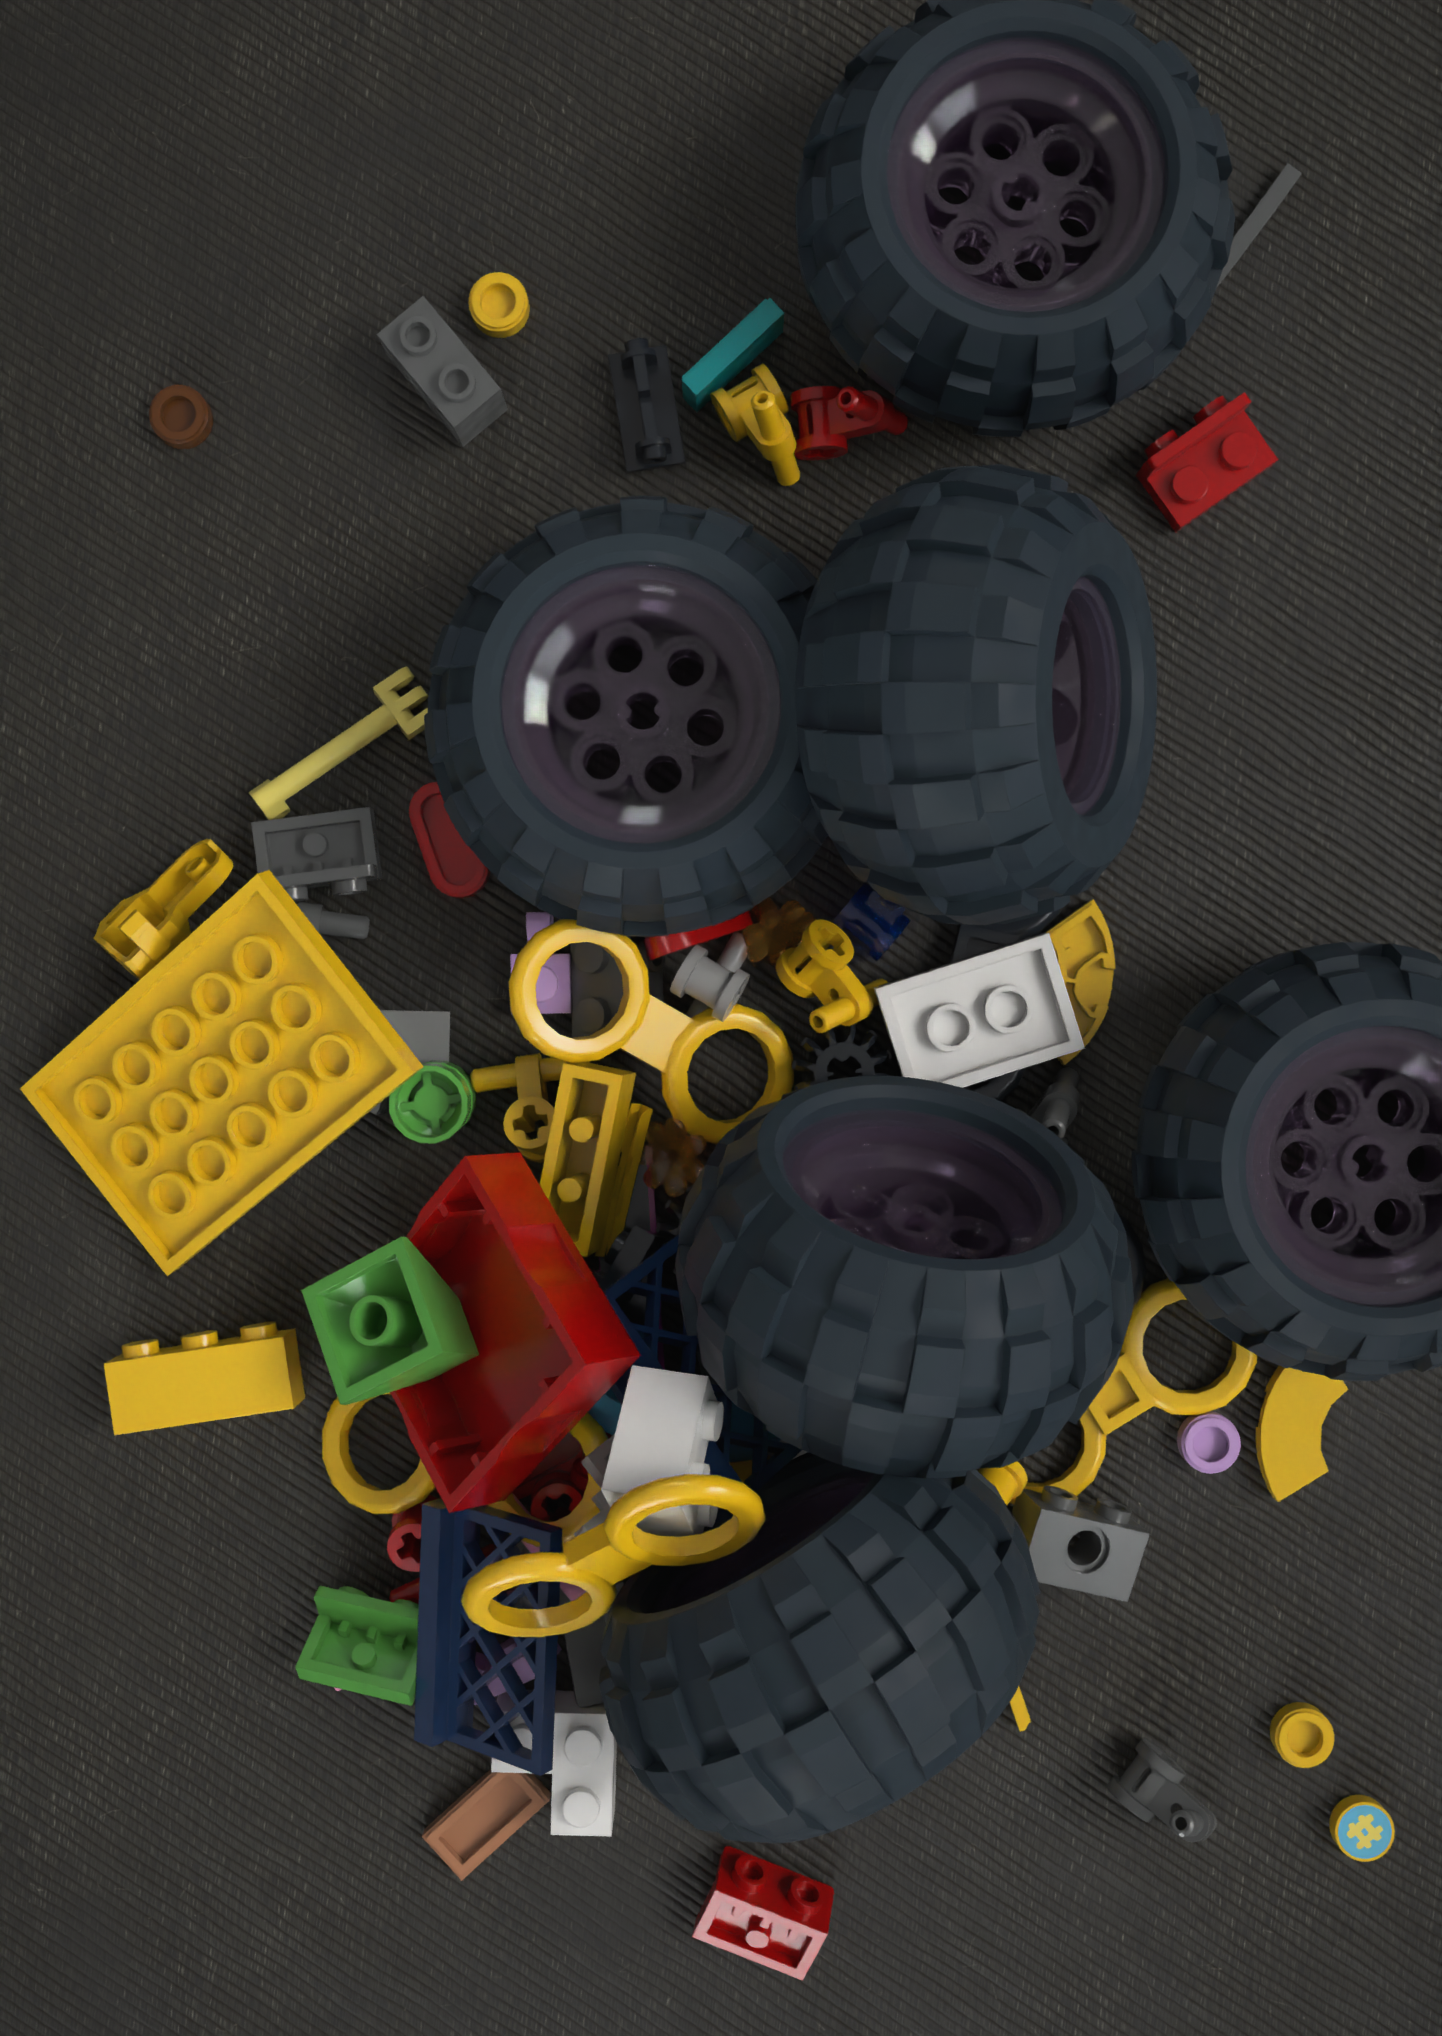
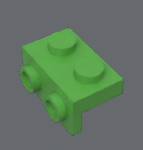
[295,1586,419,1706]

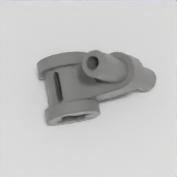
[670,932,754,1022]

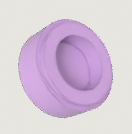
[1177,1411,1241,1474]

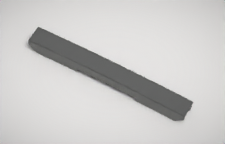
[1216,163,1302,289]

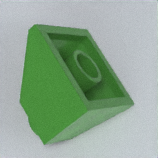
[301,1237,479,1405]

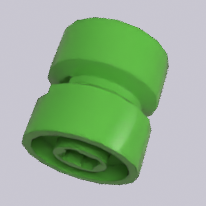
[389,1060,476,1144]

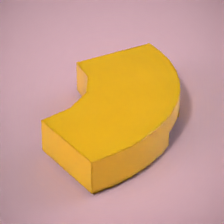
[1045,899,1115,1065]
[1255,1365,1348,1502]

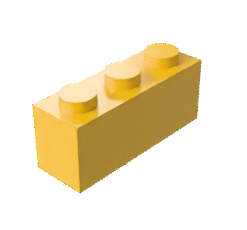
[539,1062,636,1257]
[104,1322,305,1435]

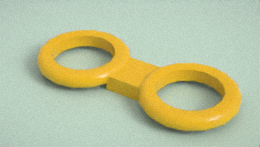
[509,919,795,1145]
[1009,1278,1257,1504]
[322,1392,608,1547]
[461,1474,765,1638]

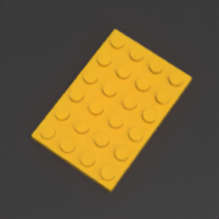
[20,870,424,1276]

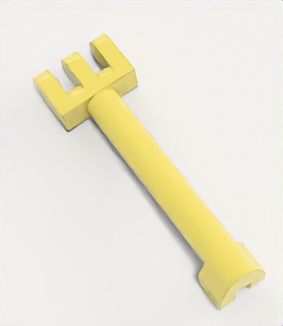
[249,666,428,820]

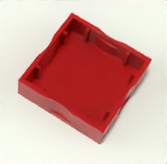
[390,1152,641,1513]

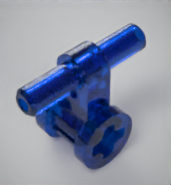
[832,883,911,961]

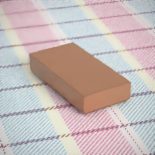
[422,1769,551,1881]

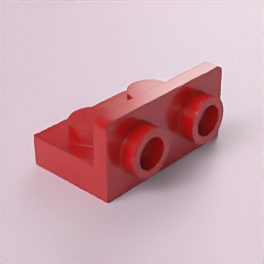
[1136,392,1278,533]
[692,1846,834,1981]

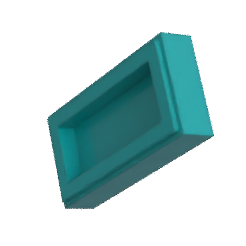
[682,298,784,412]

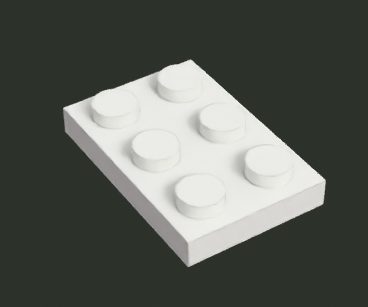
[874,933,1085,1088]

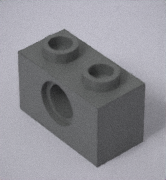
[377,296,508,447]
[1012,1486,1150,1602]

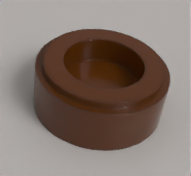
[149,385,213,449]

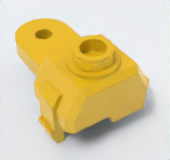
[93,839,233,980]

